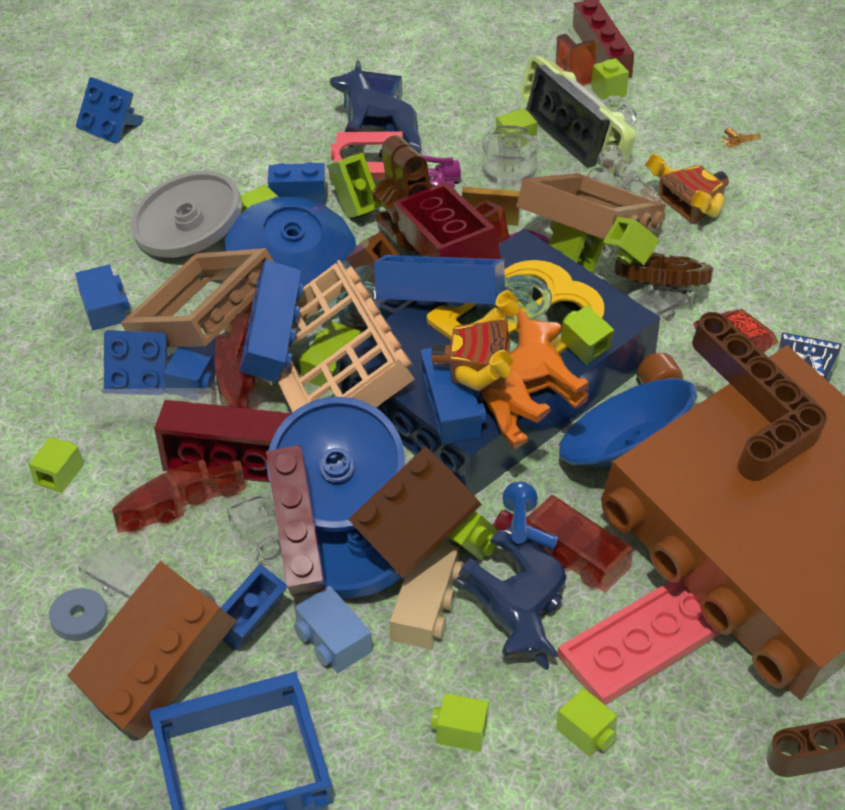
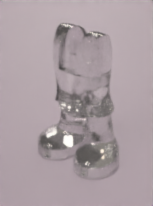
[586,144,662,202]

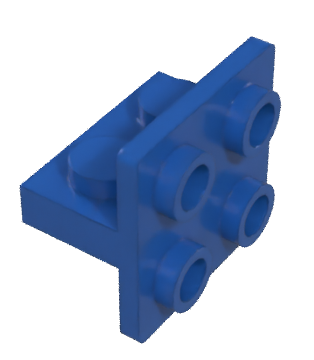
[76,77,144,143]
[104,330,174,395]

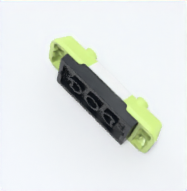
[521,56,636,175]

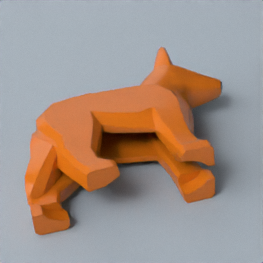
[480,307,589,449]

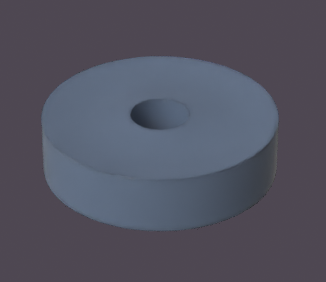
[49,588,108,641]

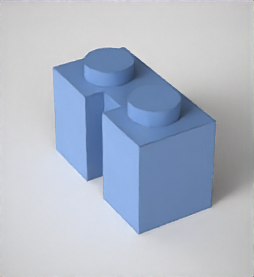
[294,586,373,674]

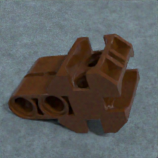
[372,135,434,252]

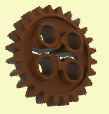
[614,253,713,288]

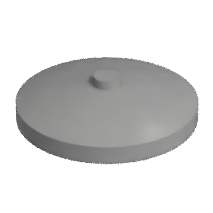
[131,171,242,258]

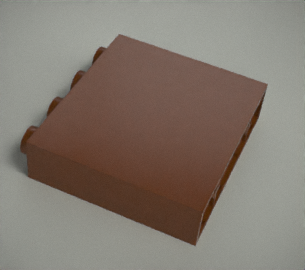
[601,345,845,701]

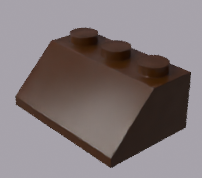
[348,447,482,579]

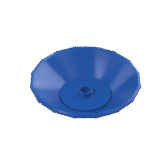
[225,197,356,286]
[559,378,697,469]

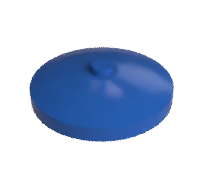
[267,397,405,532]
[317,529,402,598]

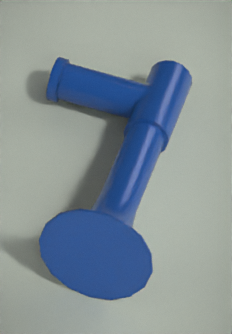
[502,481,558,550]

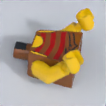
[645,154,729,225]
[431,290,519,391]

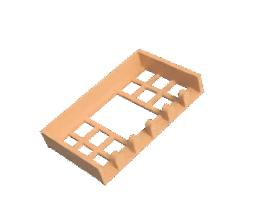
[277,260,415,412]

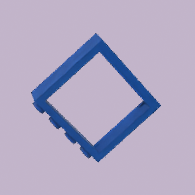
[149,671,333,810]

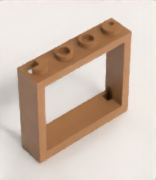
[516,173,666,239]
[121,248,274,347]

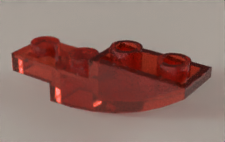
[214,314,256,408]
[112,459,246,533]

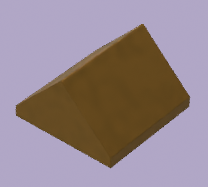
[462,187,521,226]

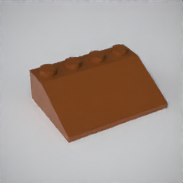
[67,560,237,739]

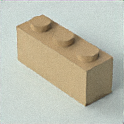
[389,543,464,650]

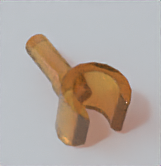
[722,127,761,148]

